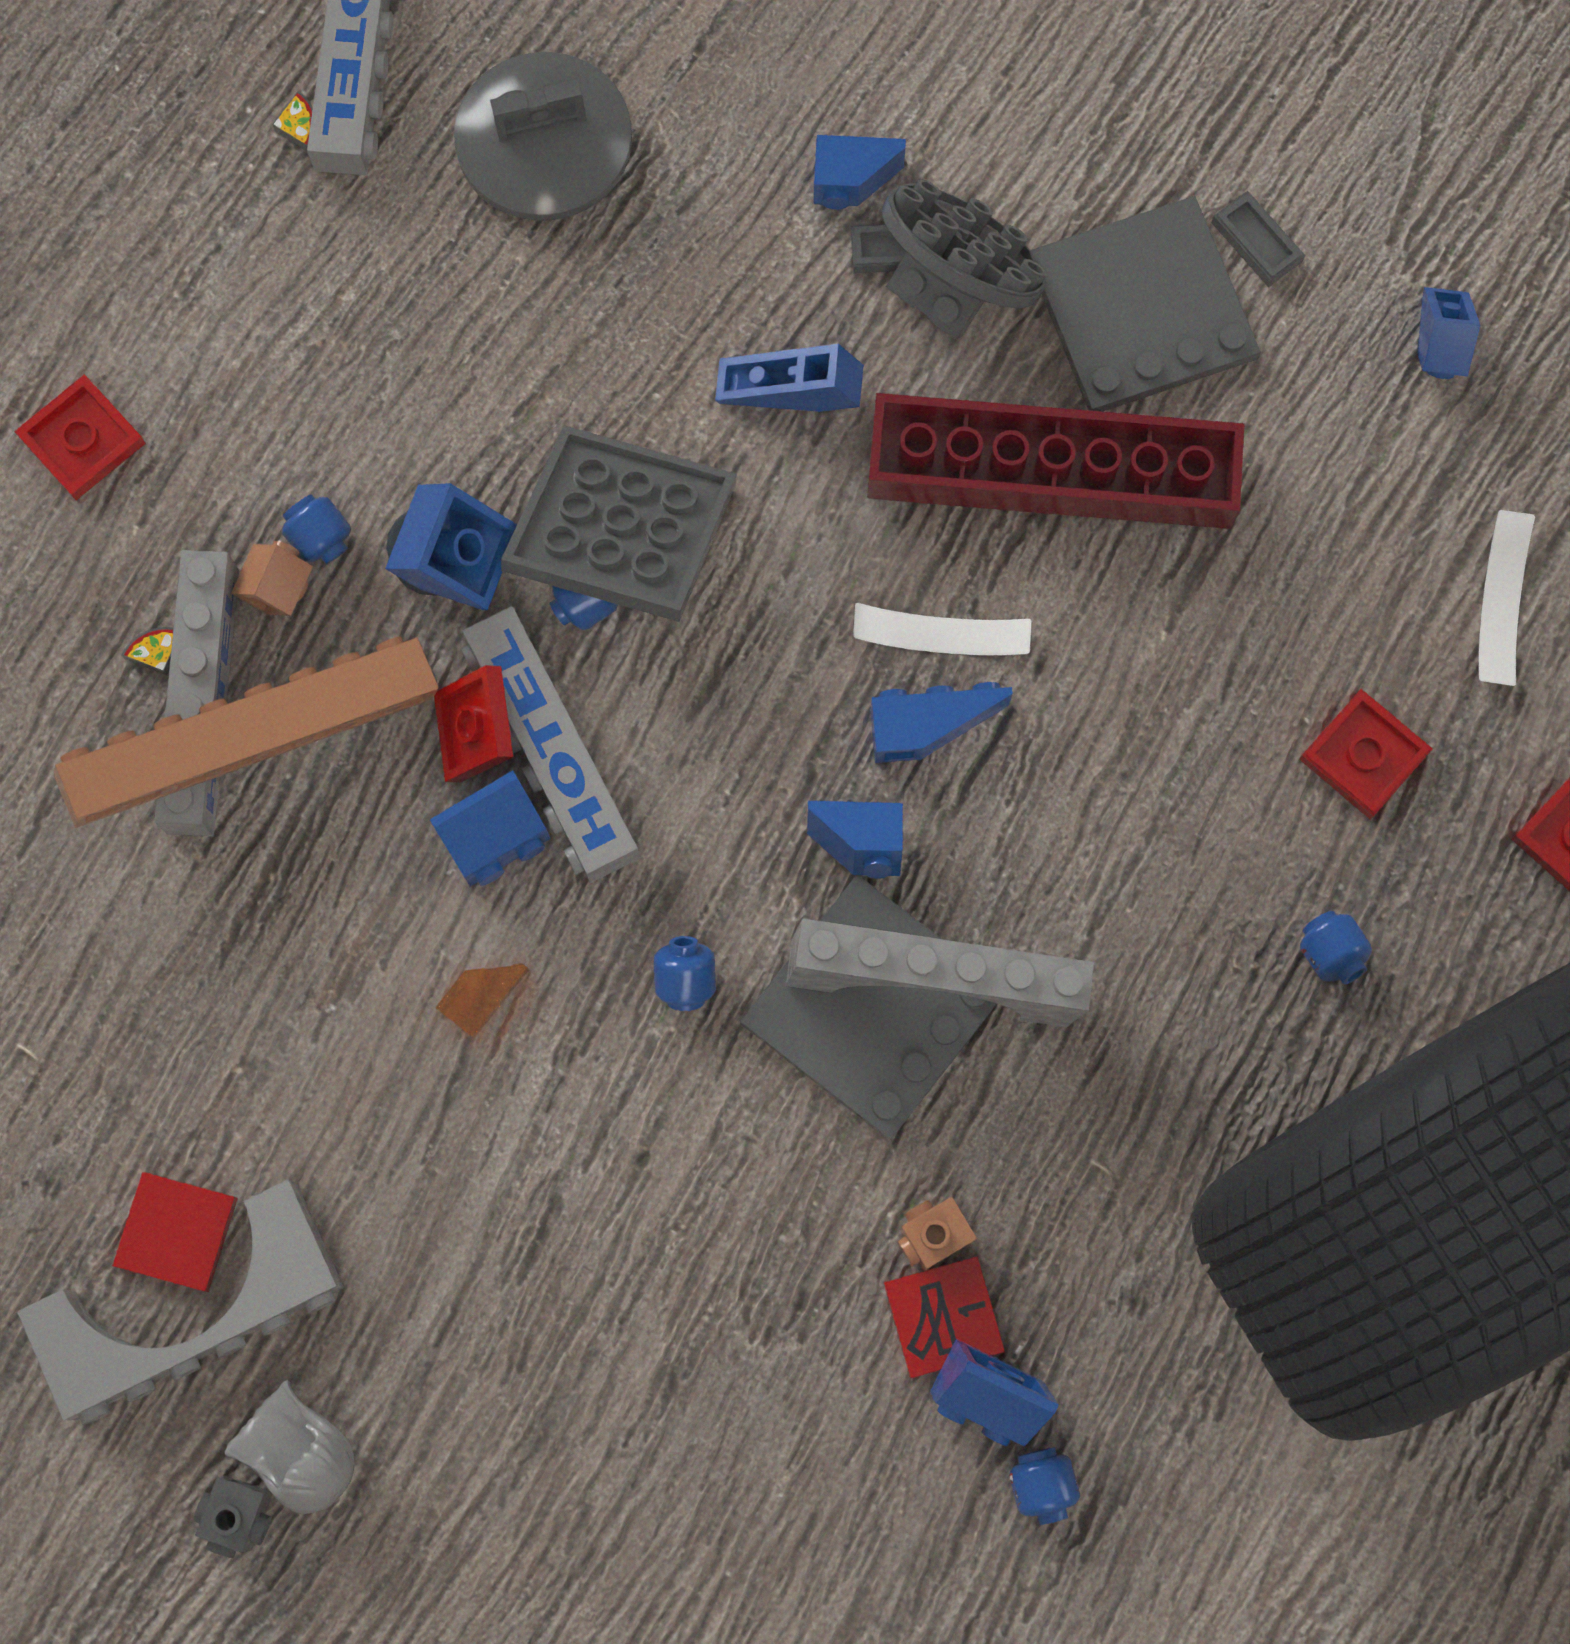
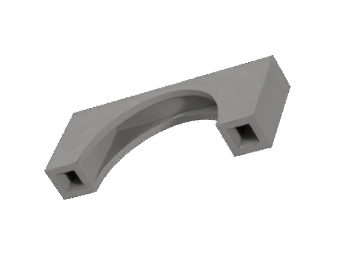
[785,918,1094,1028]
[17,1179,344,1425]

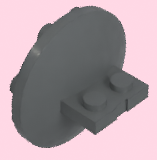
[454,52,632,221]
[882,179,1047,340]

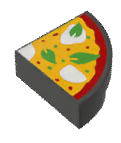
[272,91,313,151]
[121,627,174,675]

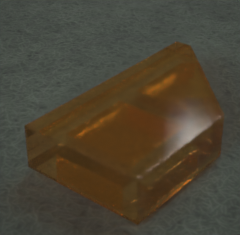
[435,963,529,1038]

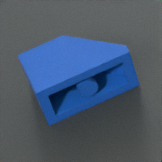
[814,135,906,210]
[1418,287,1481,379]
[807,801,903,879]

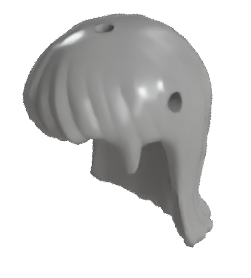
[224,1380,354,1514]

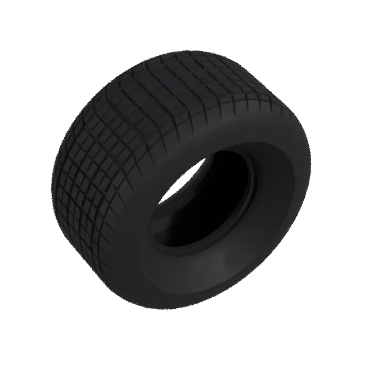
[1192,963,1570,1441]

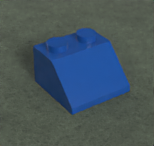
[385,483,517,610]
[430,770,551,887]
[930,1339,1059,1447]

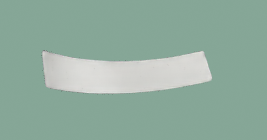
[1479,510,1535,686]
[853,603,1032,655]

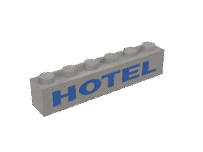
[307,0,394,175]
[154,550,239,837]
[460,606,640,883]

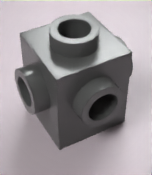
[194,1476,273,1558]

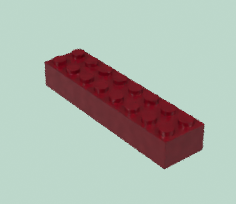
[867,393,1245,529]

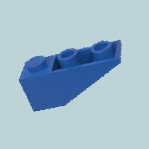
[870,682,1013,763]

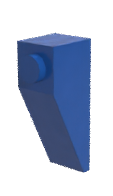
[715,344,864,412]

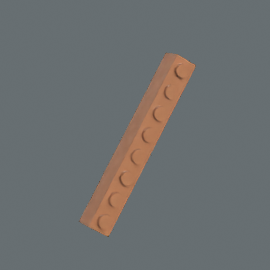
[54,637,439,828]

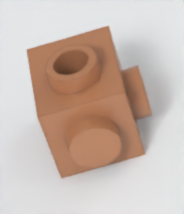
[231,541,313,616]
[897,1196,977,1271]

